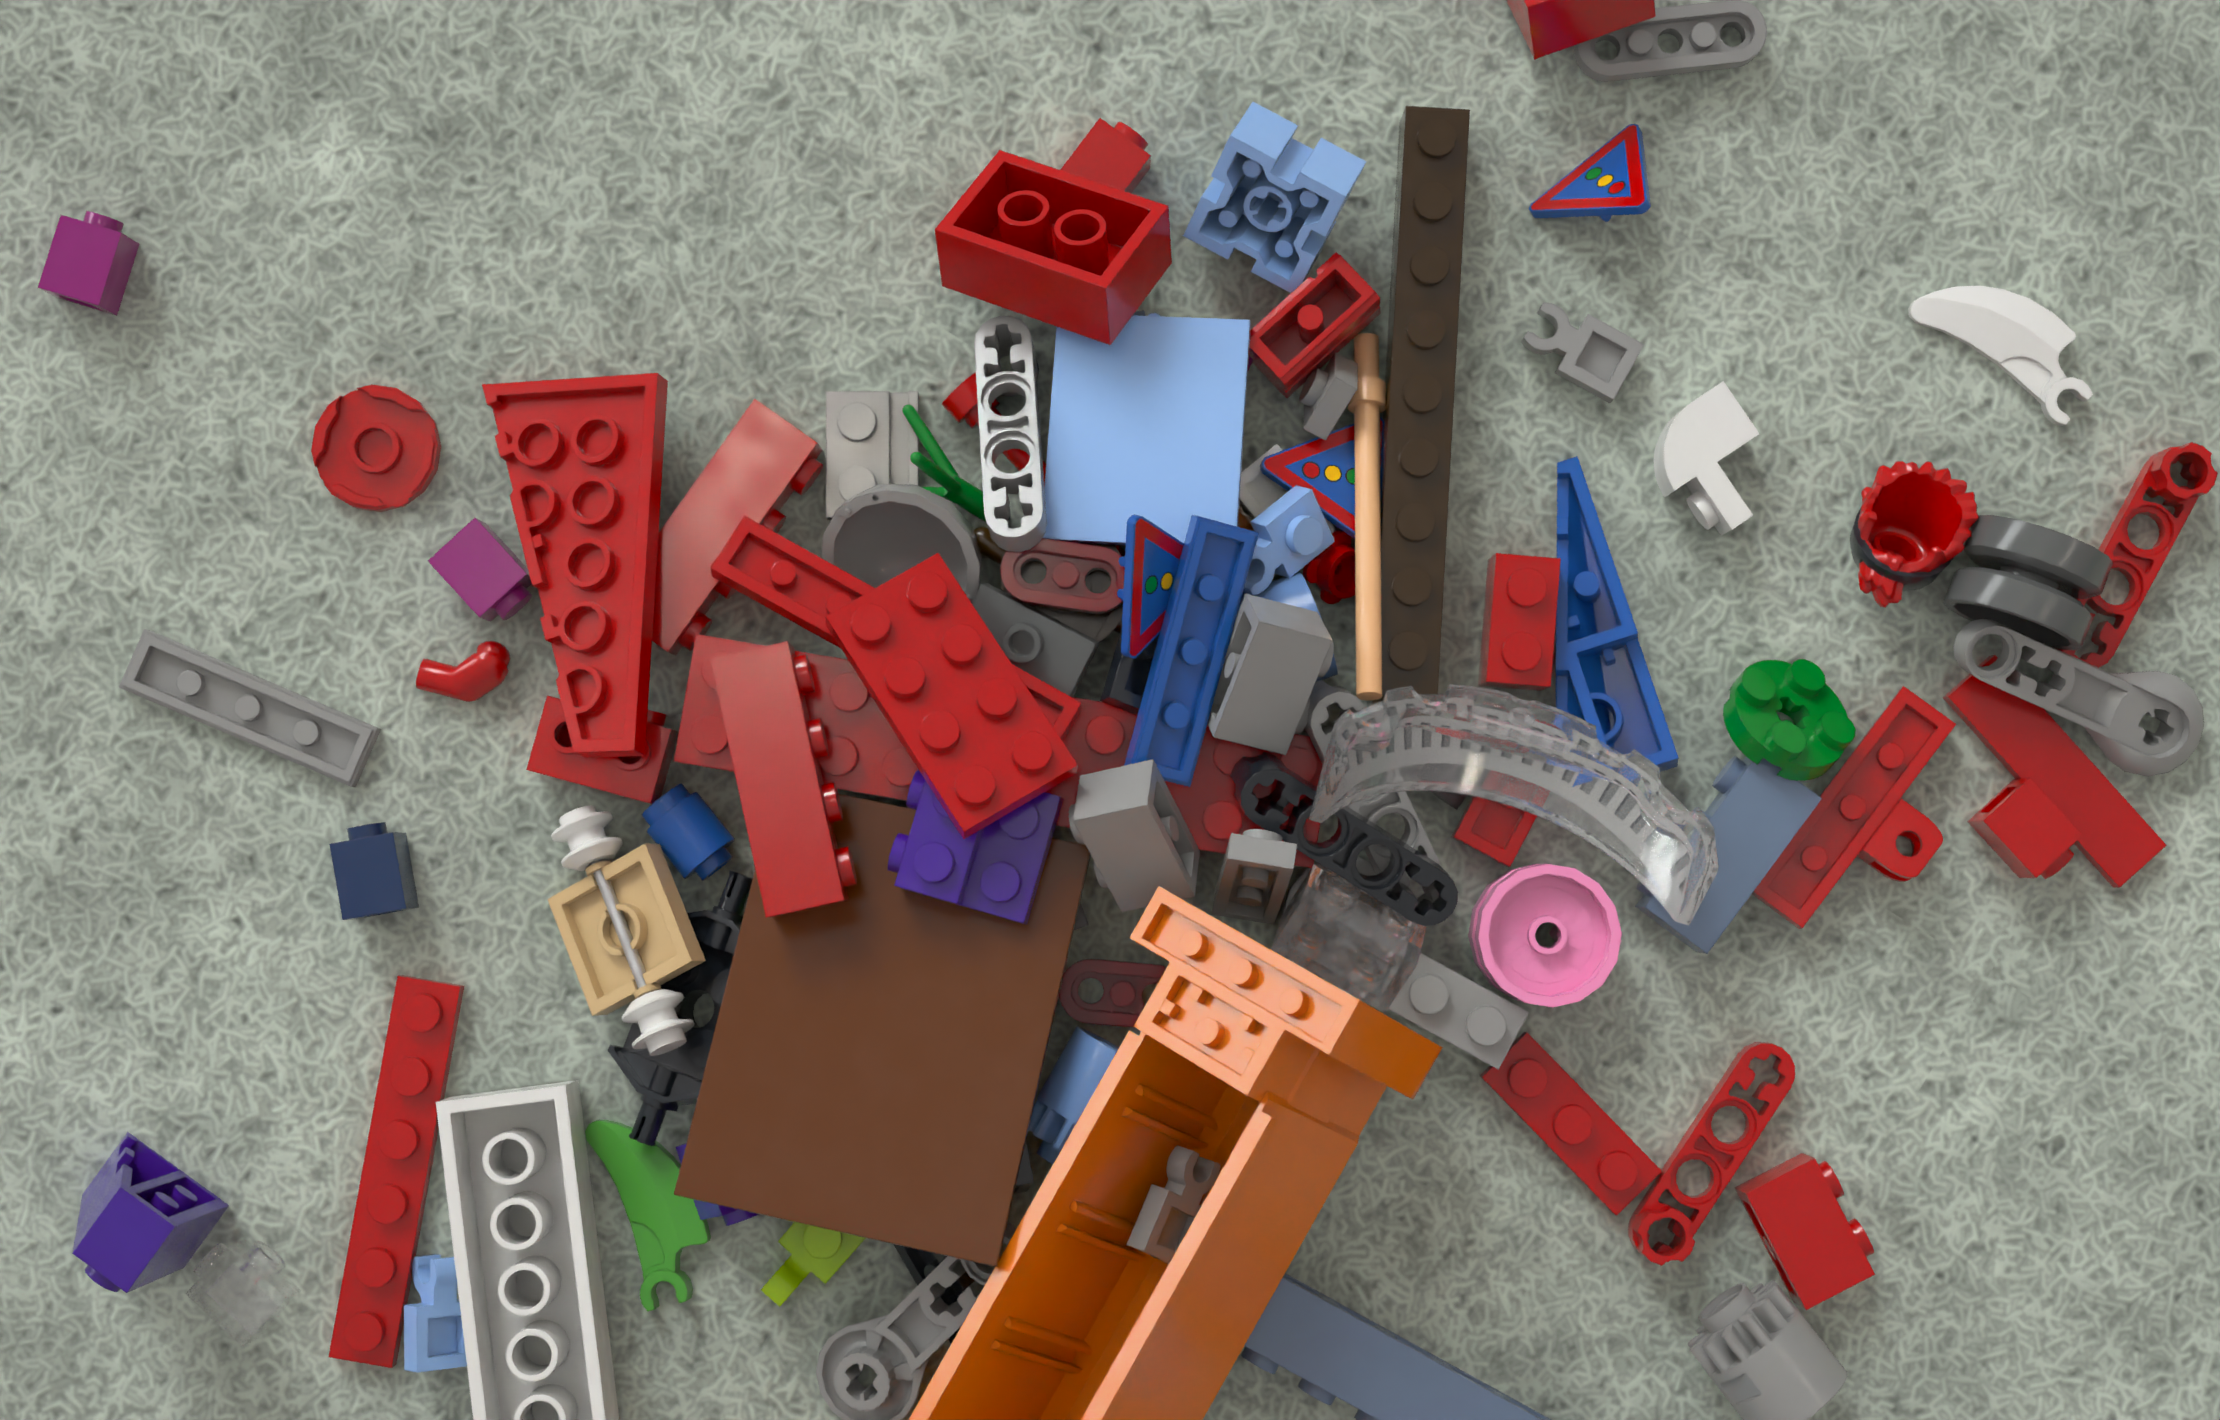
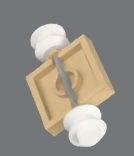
[547,805,706,1056]

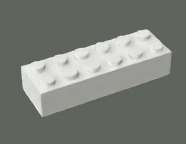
[436,1080,619,1420]

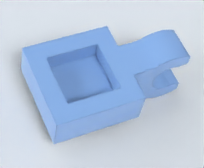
[404,1254,467,1373]

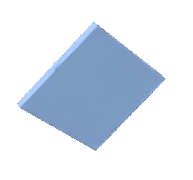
[1043,313,1251,545]

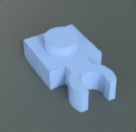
[1243,485,1335,595]

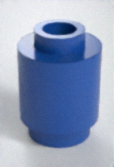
[642,783,735,881]

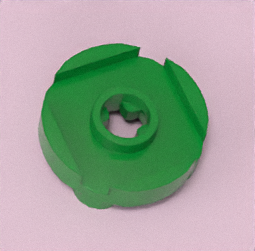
[1723,659,1856,781]

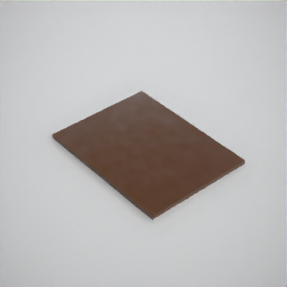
[674,794,1091,1267]

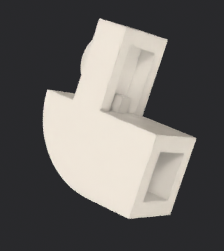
[1654,381,1759,536]

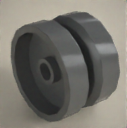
[1943,515,2113,650]

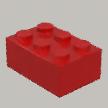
[935,150,1172,345]

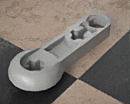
[1953,619,2204,777]
[816,1222,1017,1420]

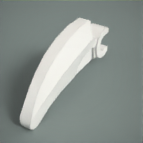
[1908,286,2093,426]

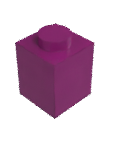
[38,211,140,316]
[428,518,532,622]

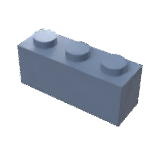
[1635,756,1822,954]

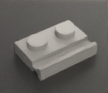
[826,391,919,520]

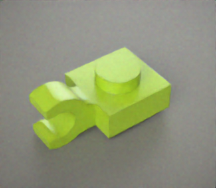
[761,1222,866,1307]

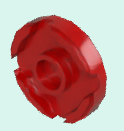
[311,384,441,512]

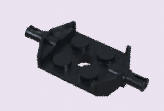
[608,870,753,1146]

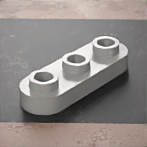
[1574,0,1767,82]

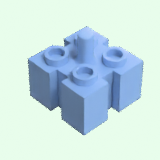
[1183,102,1366,293]

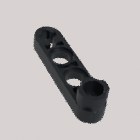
[1230,752,1458,926]

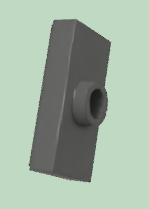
[972,583,1100,698]

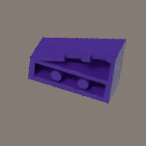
[72,1132,229,1293]

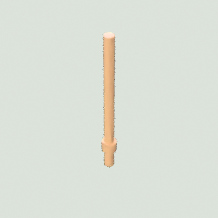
[1348,333,1386,701]

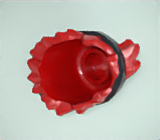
[1850,461,1979,608]

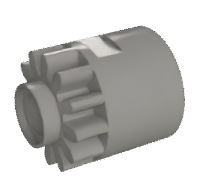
[1688,1280,1847,1420]

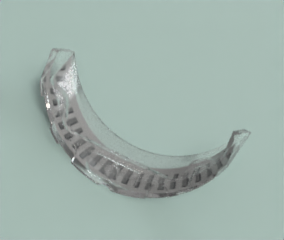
[1309,684,1719,925]

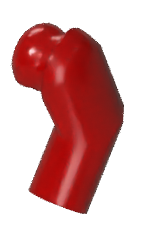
[416,641,511,702]

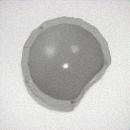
[822,484,982,603]

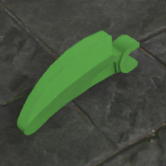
[585,1120,711,1312]

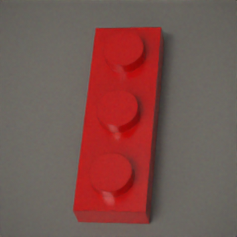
[1480,1032,1662,1216]

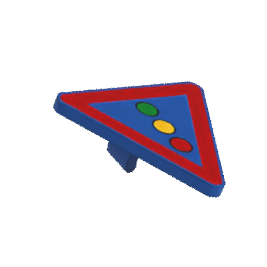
[1529,124,1651,222]
[1260,417,1384,539]
[1117,514,1184,658]

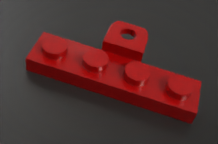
[1752,686,1956,929]

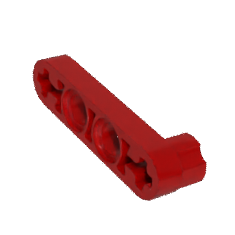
[2058,442,2218,668]
[1628,1042,1795,1266]

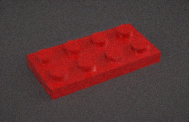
[825,553,1078,839]

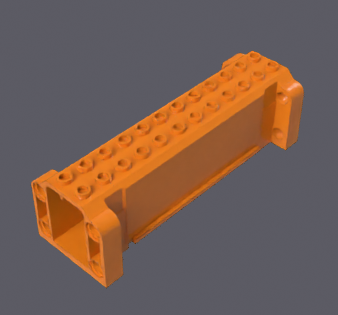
[909,886,1443,1420]

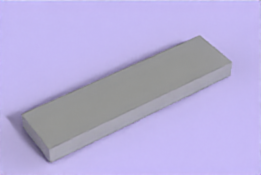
[119,629,381,787]

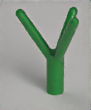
[902,404,987,523]

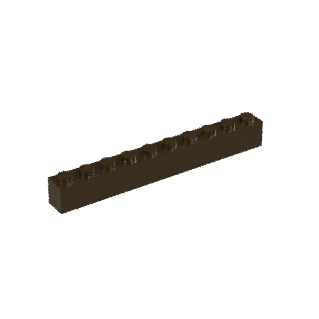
[1367,106,1470,717]

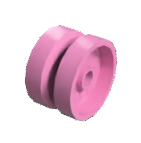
[1468,864,1622,1008]

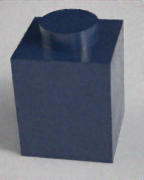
[329,822,419,920]

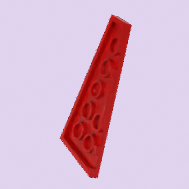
[482,373,668,758]

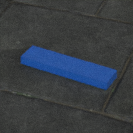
[1124,515,1259,787]

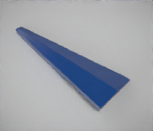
[1555,456,1679,788]

